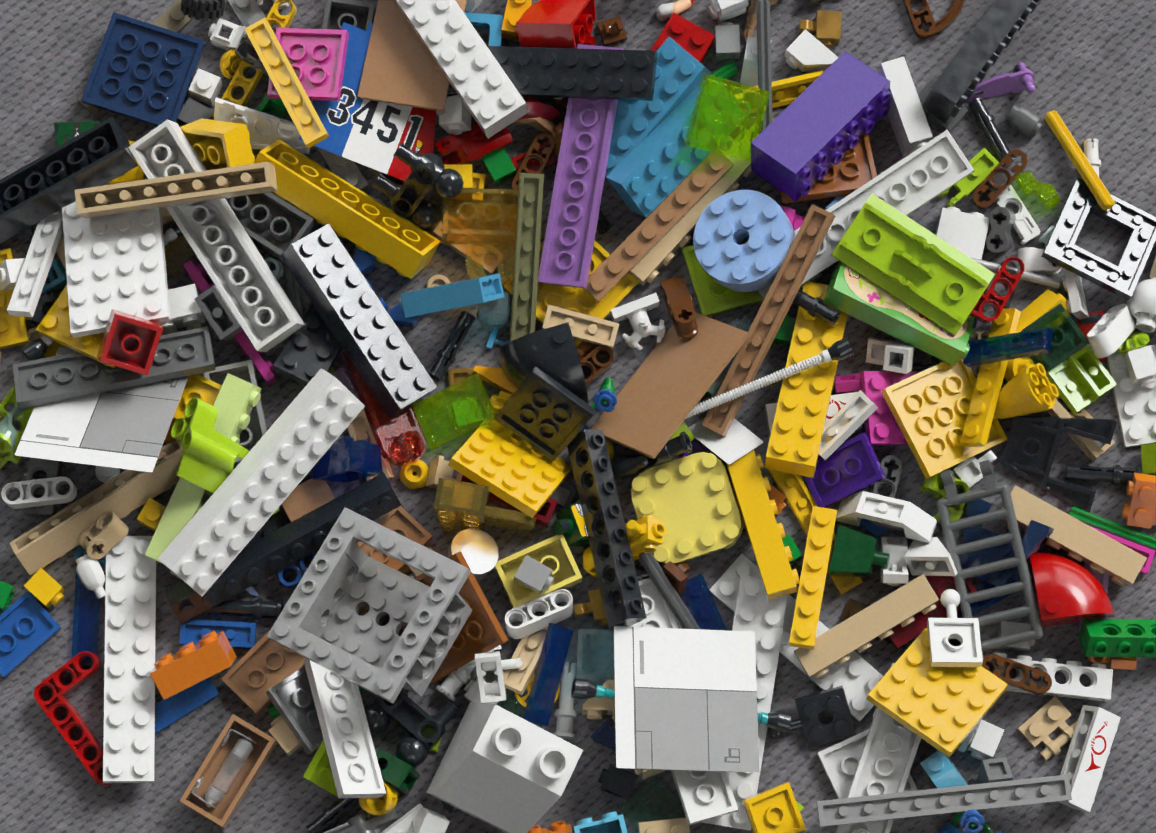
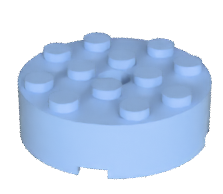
[693,190,795,292]

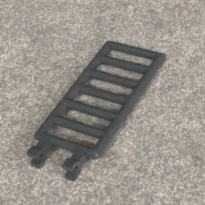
[937,460,1043,652]

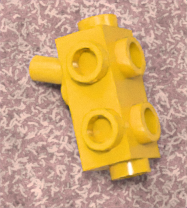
[625,515,666,560]

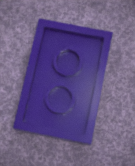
[804,433,886,508]

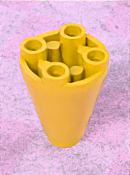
[993,363,1059,419]

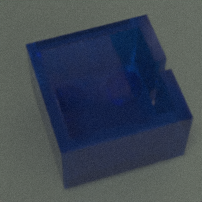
[312,437,383,483]

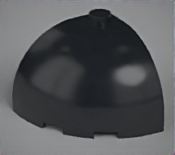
[497,322,589,404]

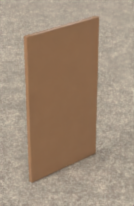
[357,0,467,112]
[591,313,750,459]

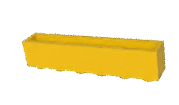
[726,449,800,601]

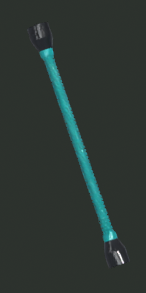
[571,678,791,733]

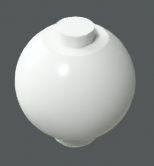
[1127,278,1156,333]

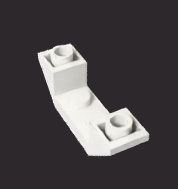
[836,491,937,543]

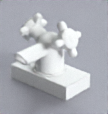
[610,293,666,350]
[475,645,523,703]

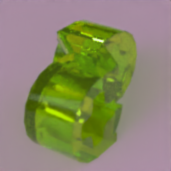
[1015,170,1061,210]

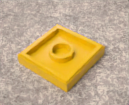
[742,782,806,833]

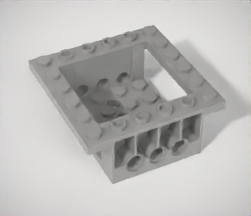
[267,507,473,703]

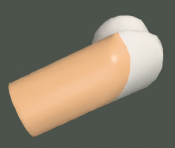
[656,0,691,21]

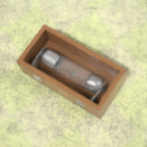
[180,714,278,829]

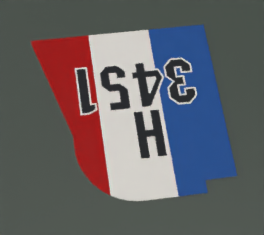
[298,22,436,191]

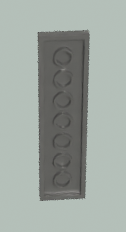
[12,326,216,409]

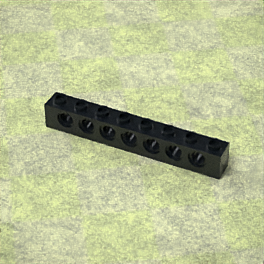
[567,429,647,628]

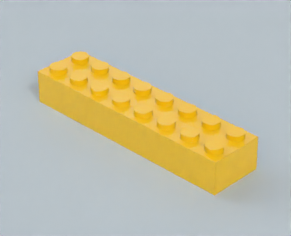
[254,139,441,279]
[765,281,848,478]

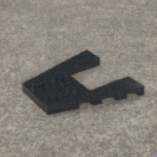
[1001,416,1117,513]

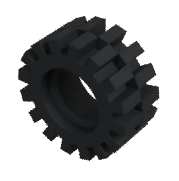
[181,0,225,21]

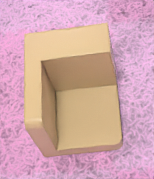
[426,455,456,492]

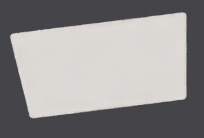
[689,417,763,464]

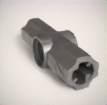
[323,809,399,833]

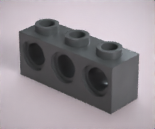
[20,457,63,518]

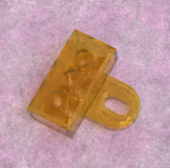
[441,188,541,286]
[434,478,536,532]

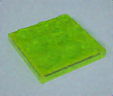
[685,74,770,162]

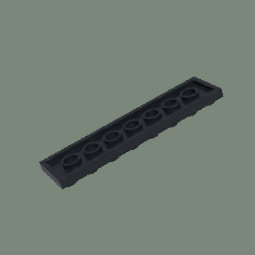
[487,46,658,101]

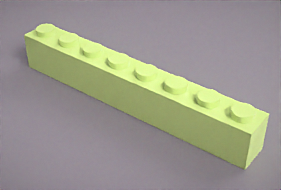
[145,373,262,563]

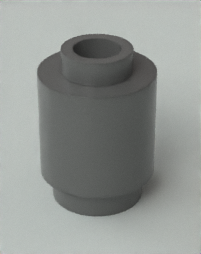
[1005,104,1043,138]

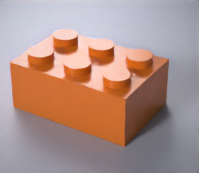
[150,630,237,700]

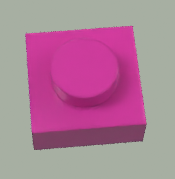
[835,373,861,394]

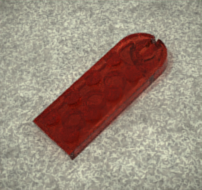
[343,351,426,466]

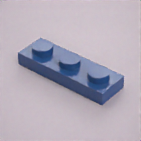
[179,620,257,649]

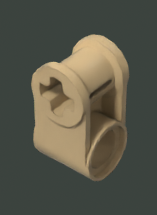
[79,511,129,560]

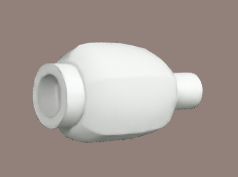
[75,555,105,599]

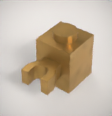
[798,10,841,49]
[573,589,608,626]

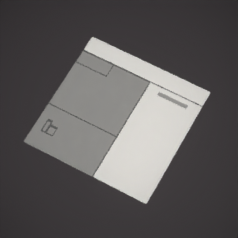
[15,347,189,472]
[614,626,759,773]

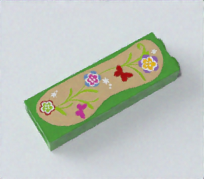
[823,261,975,366]

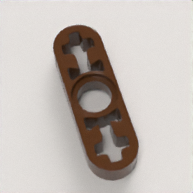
[512,133,555,197]
[973,149,1027,209]
[982,654,1052,695]

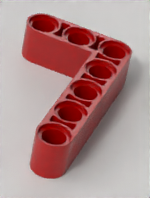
[969,256,1025,323]
[34,651,114,785]

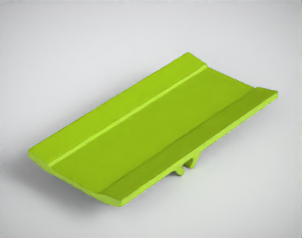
[831,193,995,336]

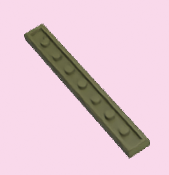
[509,173,544,342]

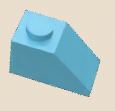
[920,750,968,788]

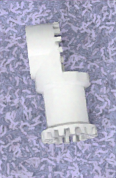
[436,660,477,702]

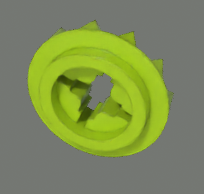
[1115,332,1150,354]

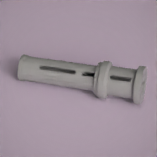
[553,662,577,740]

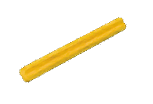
[1044,110,1115,211]

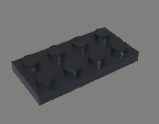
[273,303,343,386]

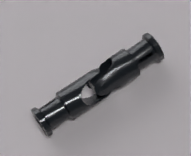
[611,431,693,480]

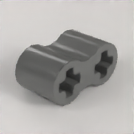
[986,207,1016,253]

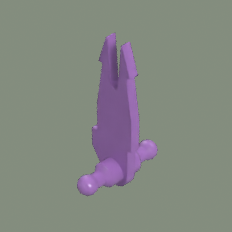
[965,62,1035,102]

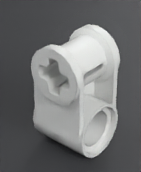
[1018,247,1062,276]

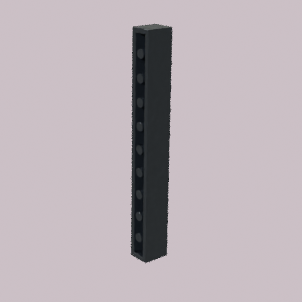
[164,472,401,624]

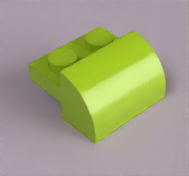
[1046,345,1117,415]

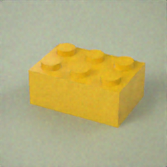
[180,118,255,170]

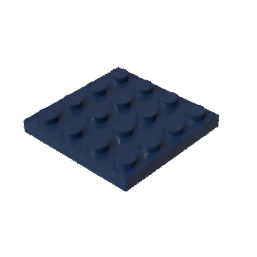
[81,12,205,127]

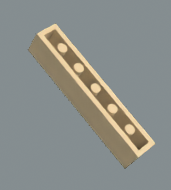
[1001,485,1147,587]
[794,574,939,679]

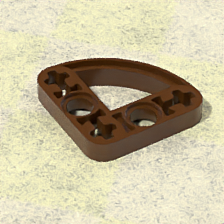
[903,0,965,39]

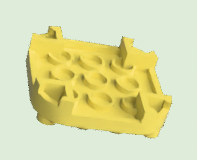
[631,452,744,565]

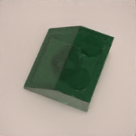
[1021,303,1089,374]

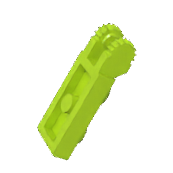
[938,148,999,207]

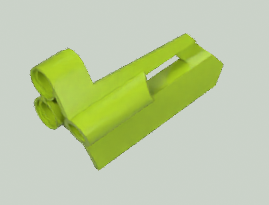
[171,397,279,514]

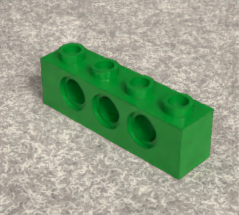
[1078,619,1156,657]

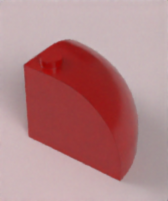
[515,0,596,48]
[1028,553,1114,627]

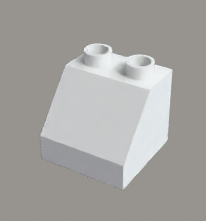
[426,702,583,833]

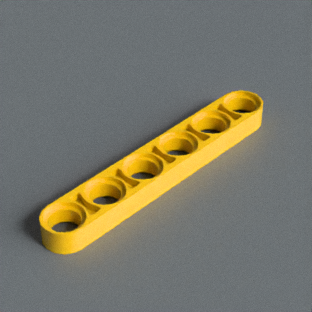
[221,0,297,107]

